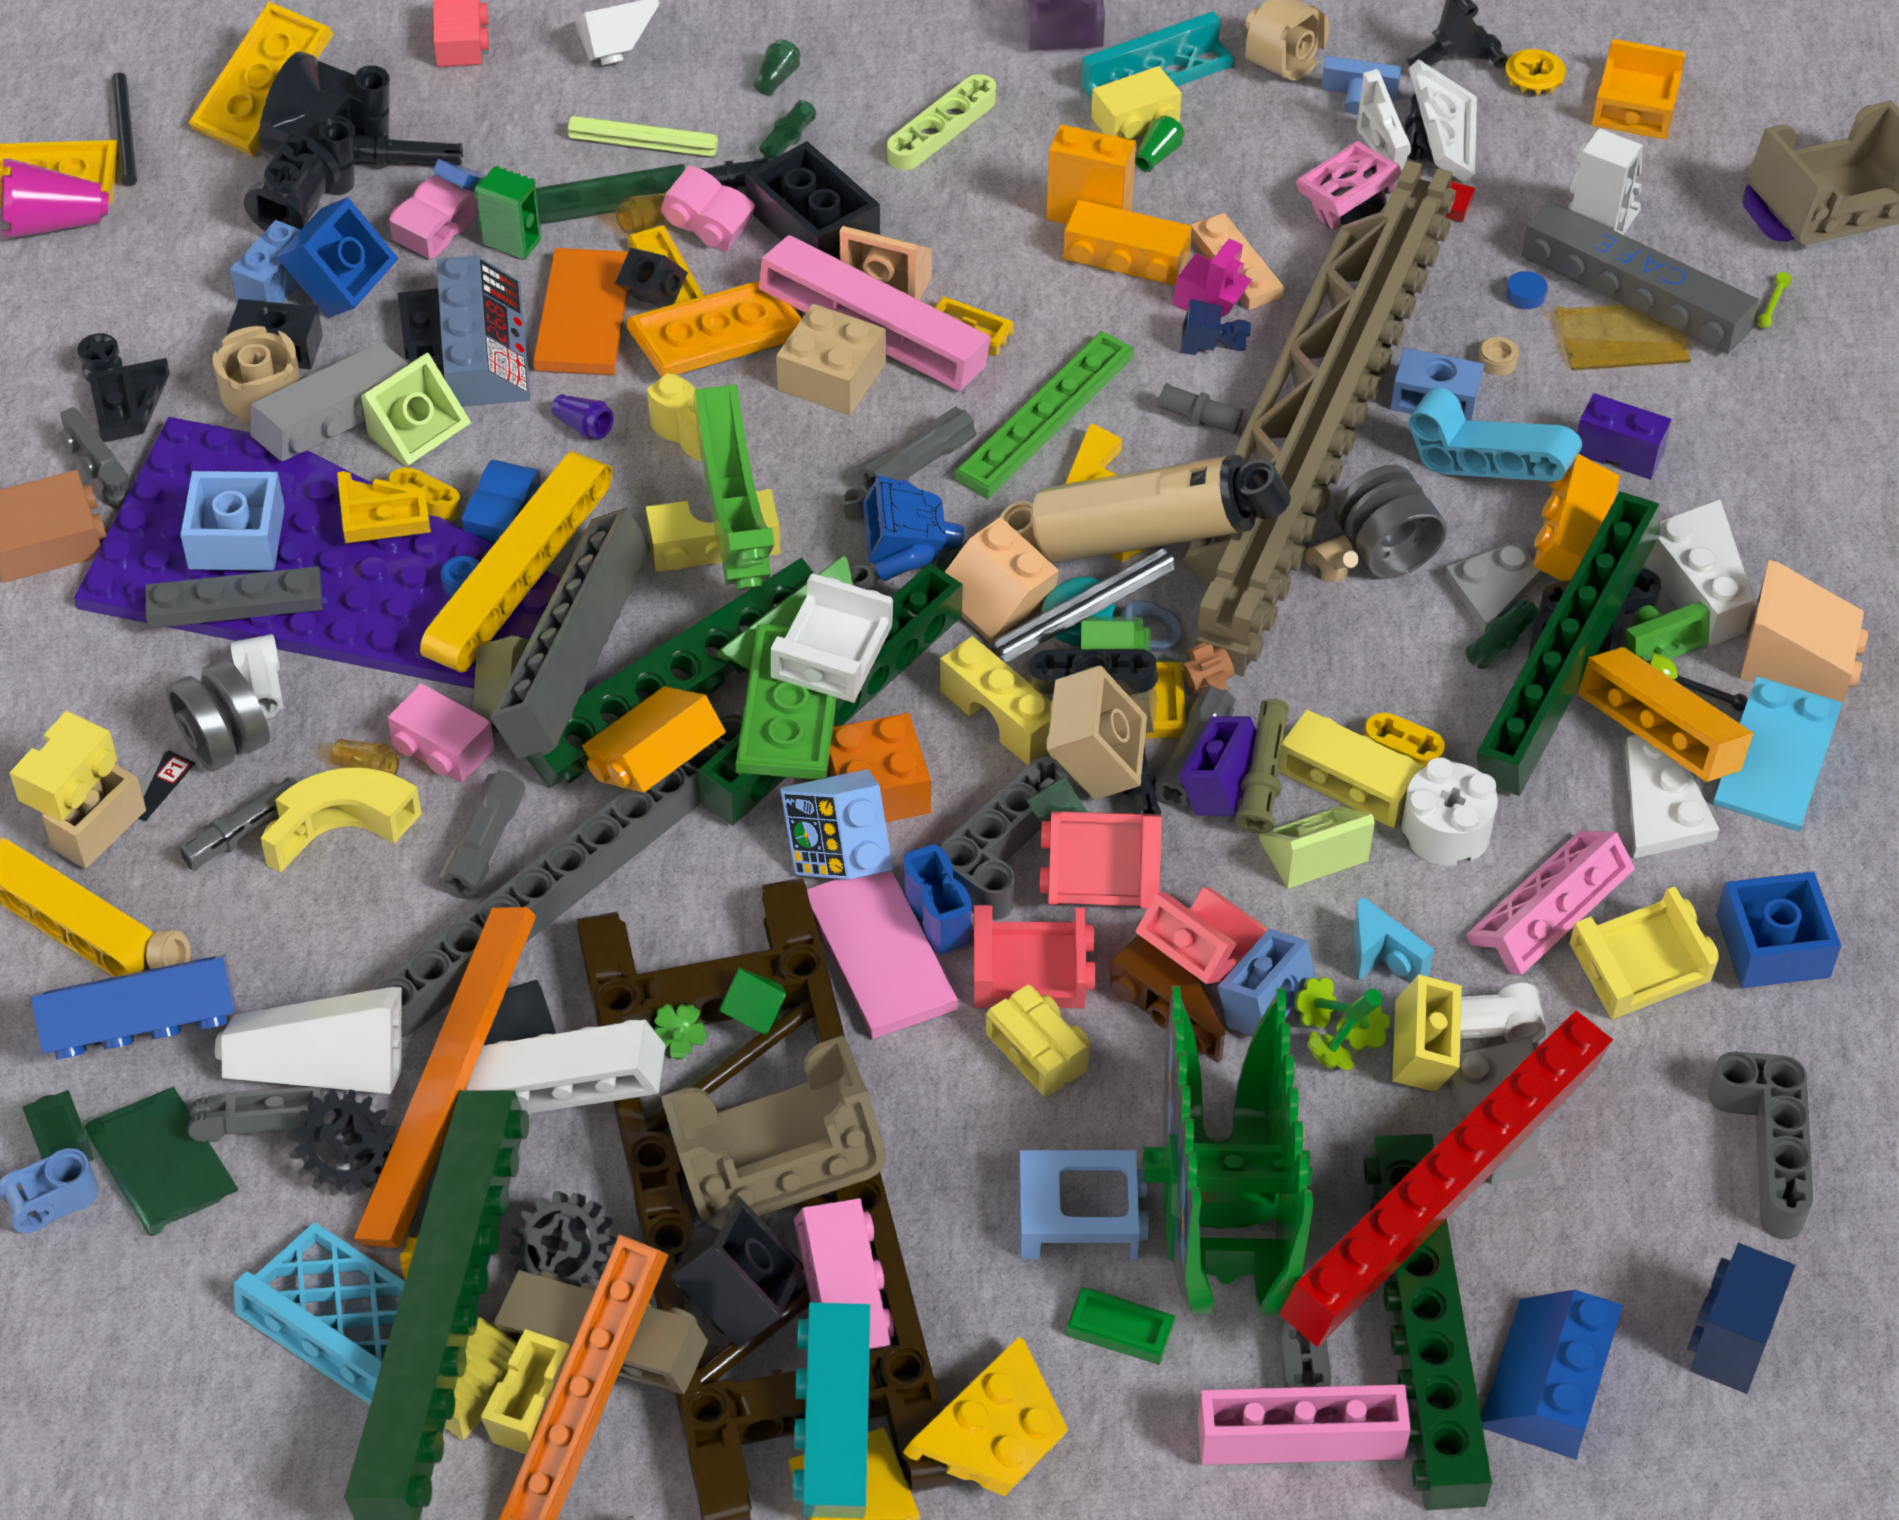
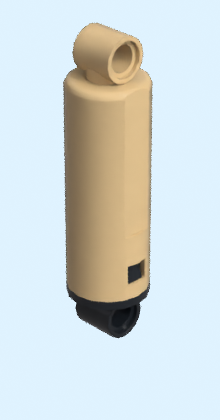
[1000,455,1291,563]

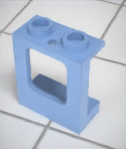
[1019,1150,1148,1259]

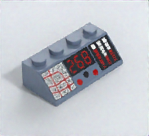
[436,255,531,407]

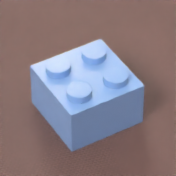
[181,471,285,570]

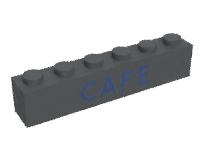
[1522,201,1759,354]

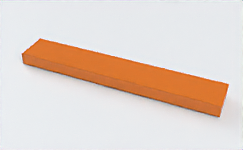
[498,1234,668,1520]

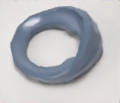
[1120,600,1182,651]

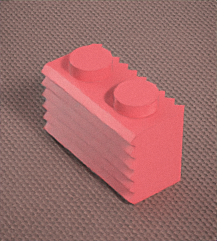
[433,0,489,68]

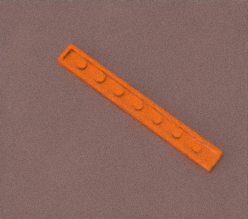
[354,907,536,1248]

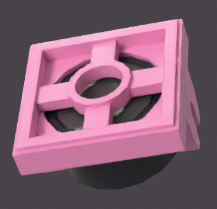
[1295,141,1402,230]

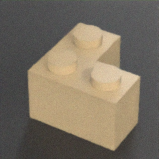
[42,764,146,869]

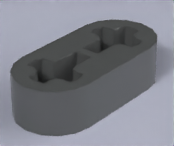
[1279,1321,1331,1388]

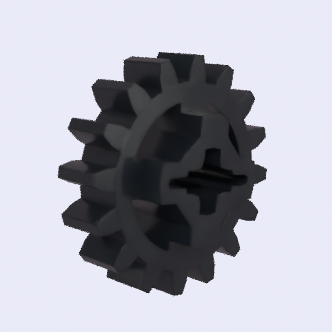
[288,1089,395,1196]
[509,1191,617,1287]

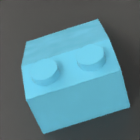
[1713,676,1843,832]

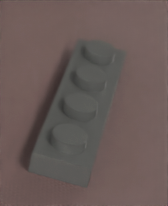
[145,566,323,628]

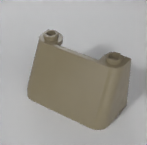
[661,1035,886,1221]

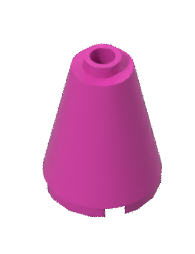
[1,158,109,238]

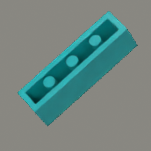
[793,1302,870,1519]

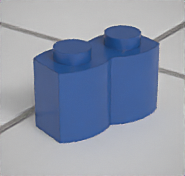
[462,459,542,544]
[904,844,972,954]

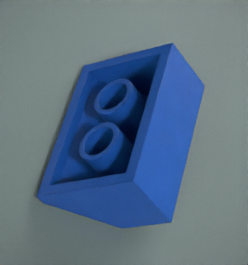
[1481,1289,1623,1460]

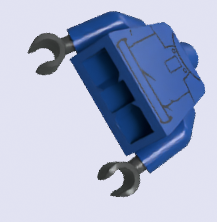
[843,475,964,591]

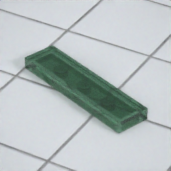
[536,164,685,225]

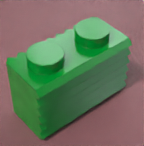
[474,166,541,259]

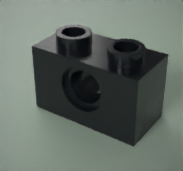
[227,299,323,370]

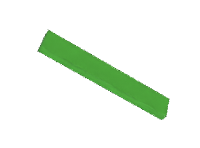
[955,330,1134,499]

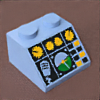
[780,769,893,880]

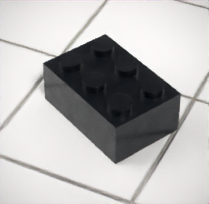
[745,141,880,260]

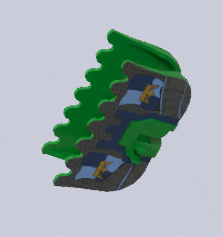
[1142,986,1313,1316]

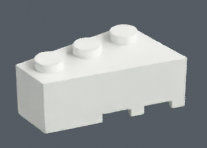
[1568,128,1643,235]
[1644,499,1754,647]

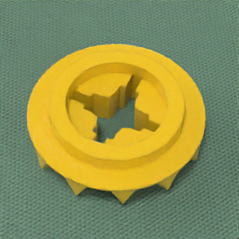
[1505,49,1566,96]

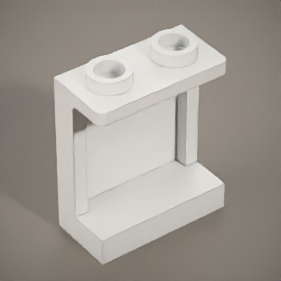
[771,574,893,703]

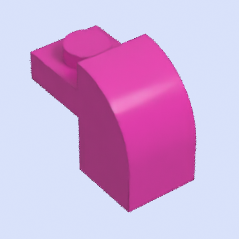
[1172,238,1252,317]

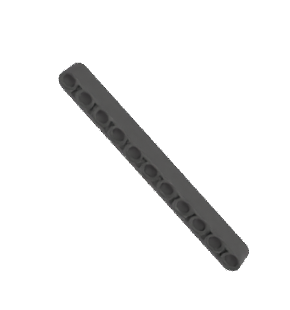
[375,713,743,1037]

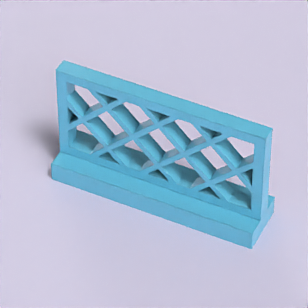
[234,1222,405,1405]

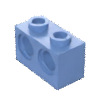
[230,220,301,303]

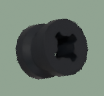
[77,333,123,382]

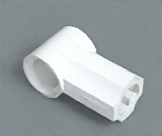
[230,634,284,719]
[1460,983,1546,1043]

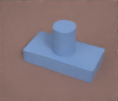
[1322,56,1402,115]

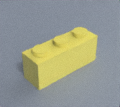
[1277,709,1424,828]

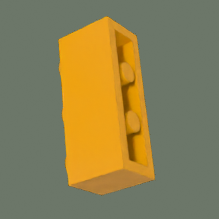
[1063,199,1192,286]
[1533,454,1620,581]

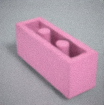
[794,1199,894,1355]

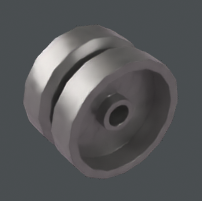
[166,658,270,772]

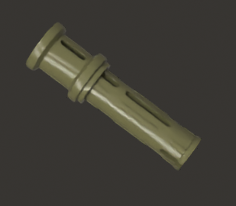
[1234,698,1289,833]

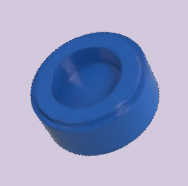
[1506,271,1548,309]
[441,556,480,596]

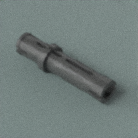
[177,776,297,871]

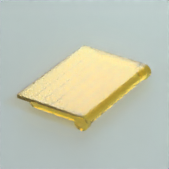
[1555,304,1691,371]

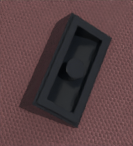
[483,980,556,1046]

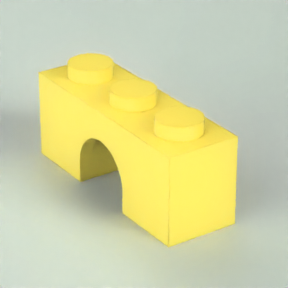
[646,489,781,572]
[940,636,1052,766]

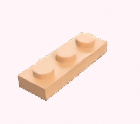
[1191,213,1284,310]

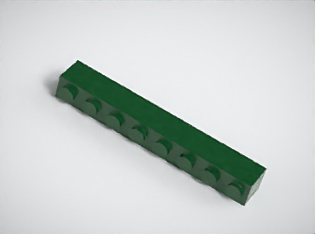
[1477,491,1660,796]

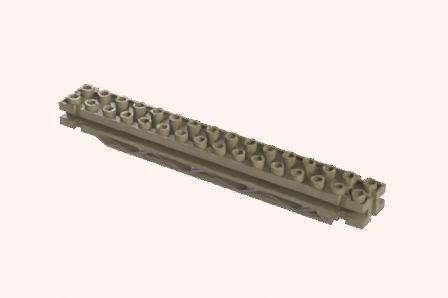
[1183,160,1456,677]

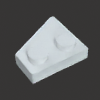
[1357,69,1411,171]

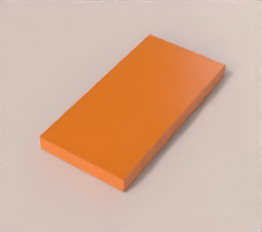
[533,248,629,375]

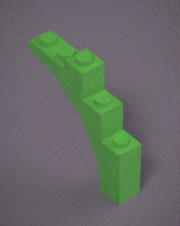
[693,384,774,590]

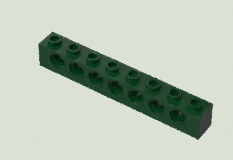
[526,557,814,788]
[698,563,963,826]
[1364,1133,1492,1510]

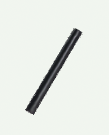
[112,72,137,186]

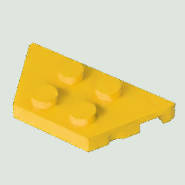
[903,1336,1068,1497]

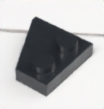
[88,358,170,442]

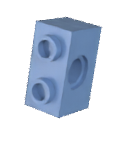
[1390,348,1484,420]
[1218,929,1315,1036]

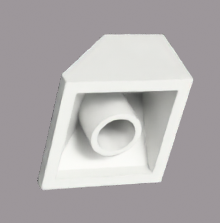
[574,0,659,66]

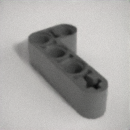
[940,756,1068,920]
[1708,1051,1813,1240]

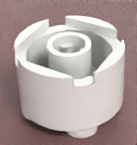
[1401,758,1498,866]

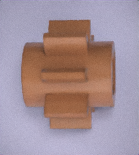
[1181,642,1235,693]

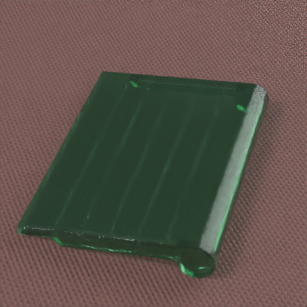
[84,1087,238,1236]

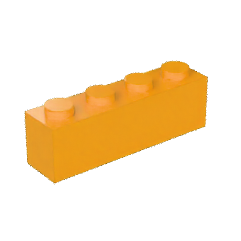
[1578,647,1754,782]

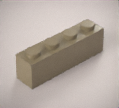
[494,1270,708,1395]

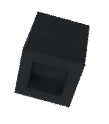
[615,247,688,307]

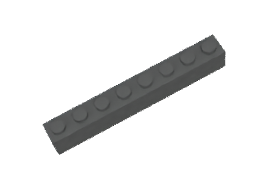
[490,507,652,759]

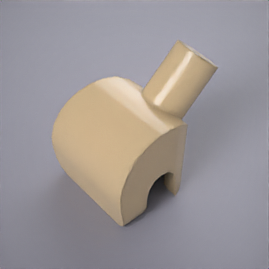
[1305,535,1358,582]

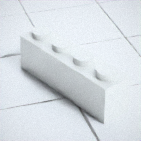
[466,1019,666,1114]

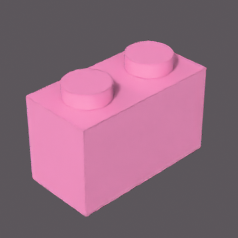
[388,683,495,783]

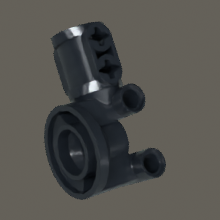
[243,51,390,231]

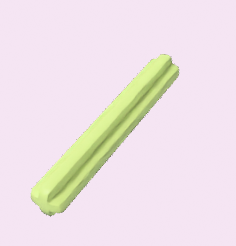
[568,116,718,157]

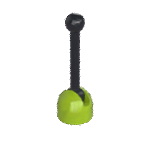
[1650,653,1748,711]

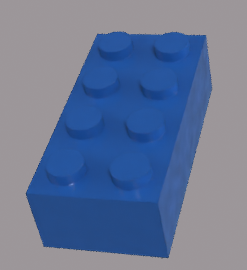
[31,954,237,1060]

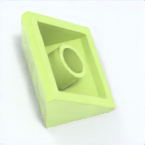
[361,353,471,466]
[1258,806,1375,889]

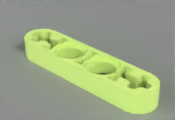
[887,74,997,170]

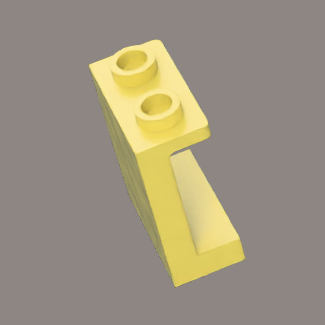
[1569,886,1719,1020]

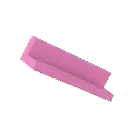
[1466,831,1635,975]

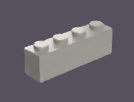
[251,342,409,462]

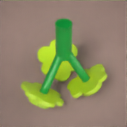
[1294,977,1391,1071]

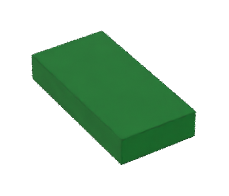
[1066,1286,1176,1365]

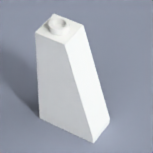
[215,987,402,1094]

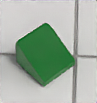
[720,967,786,1035]

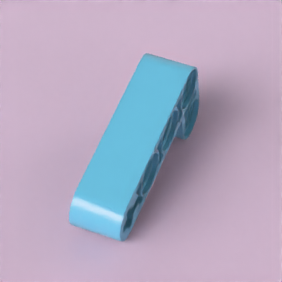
[1409,387,1582,481]

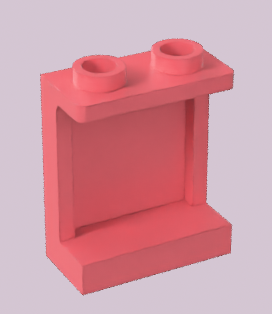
[1039,811,1162,908]
[1135,887,1268,984]
[973,905,1095,1008]

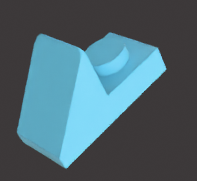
[1353,897,1434,982]

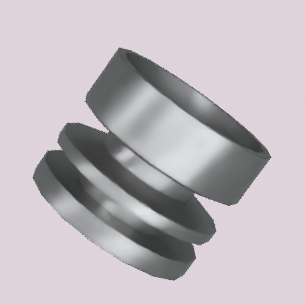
[1334,465,1447,578]

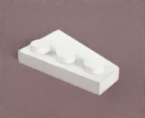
[1409,59,1477,183]
[1625,735,1720,859]

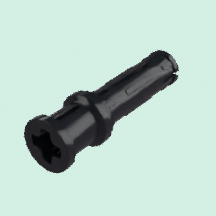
[354,133,463,168]

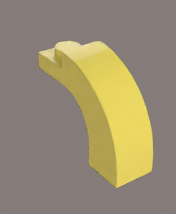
[261,768,422,873]

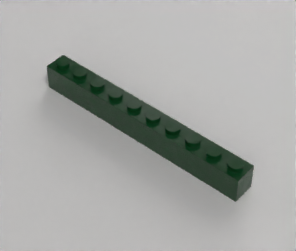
[344,1090,529,1520]

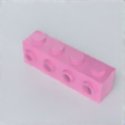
[1198,1385,1411,1465]

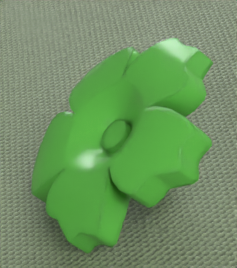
[653,1004,708,1060]

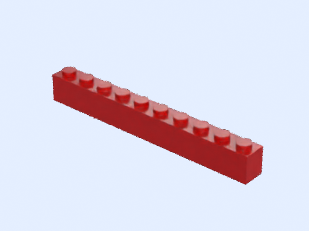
[1279,1010,1613,1348]

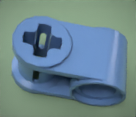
[0,1148,99,1233]

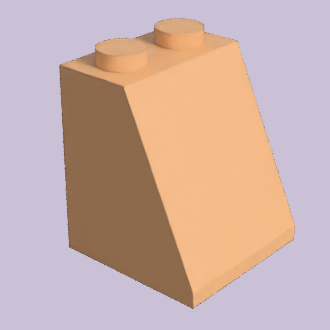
[1740,560,1869,703]

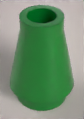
[1135,115,1185,172]

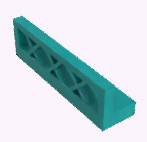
[1081,11,1234,99]

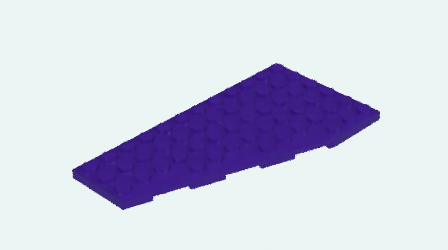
[74,417,561,689]

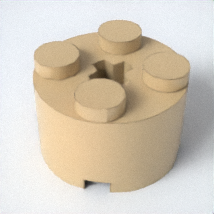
[1245,0,1329,81]
[213,326,301,424]

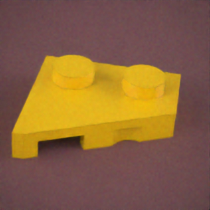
[337,471,431,543]

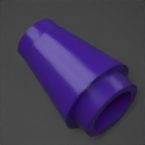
[551,394,614,440]

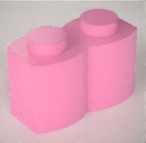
[660,166,756,251]
[389,175,478,259]

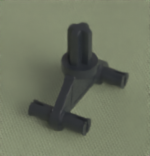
[1407,0,1508,68]

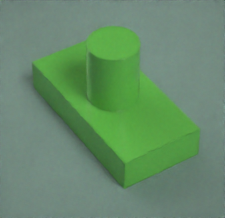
[1626,601,1710,664]

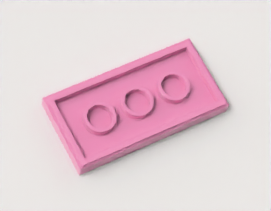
[807,870,958,1039]

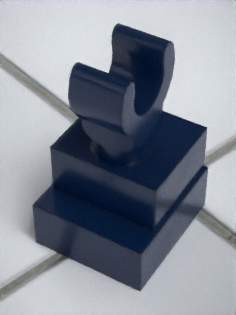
[1180,299,1251,355]

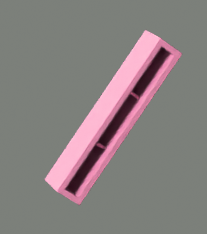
[759,235,991,392]

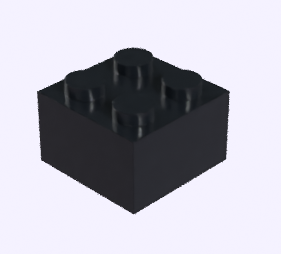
[671,1195,804,1347]

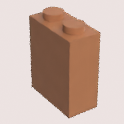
[0,469,107,583]

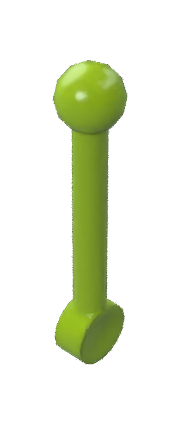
[1757,272,1792,329]

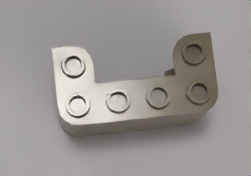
[1747,100,1899,245]

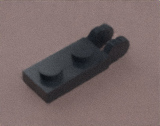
[398,288,445,379]

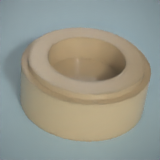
[1477,337,1519,376]
[146,930,191,969]

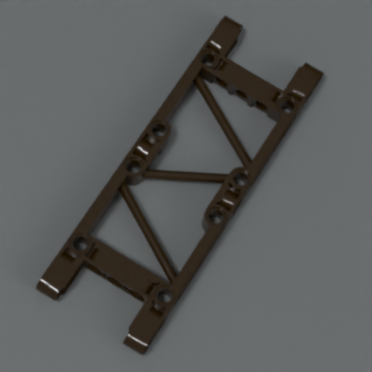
[576,877,958,1520]

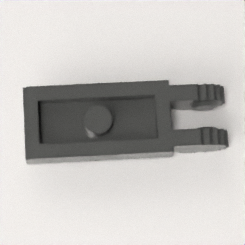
[59,407,130,509]
[188,1086,324,1143]

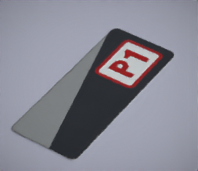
[138,750,195,822]

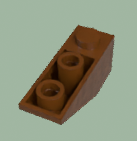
[1110,935,1225,1063]

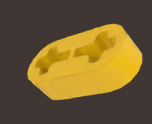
[388,467,460,522]
[1364,712,1445,768]

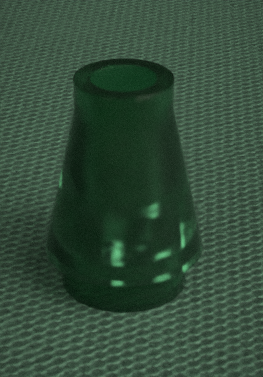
[753,39,801,96]

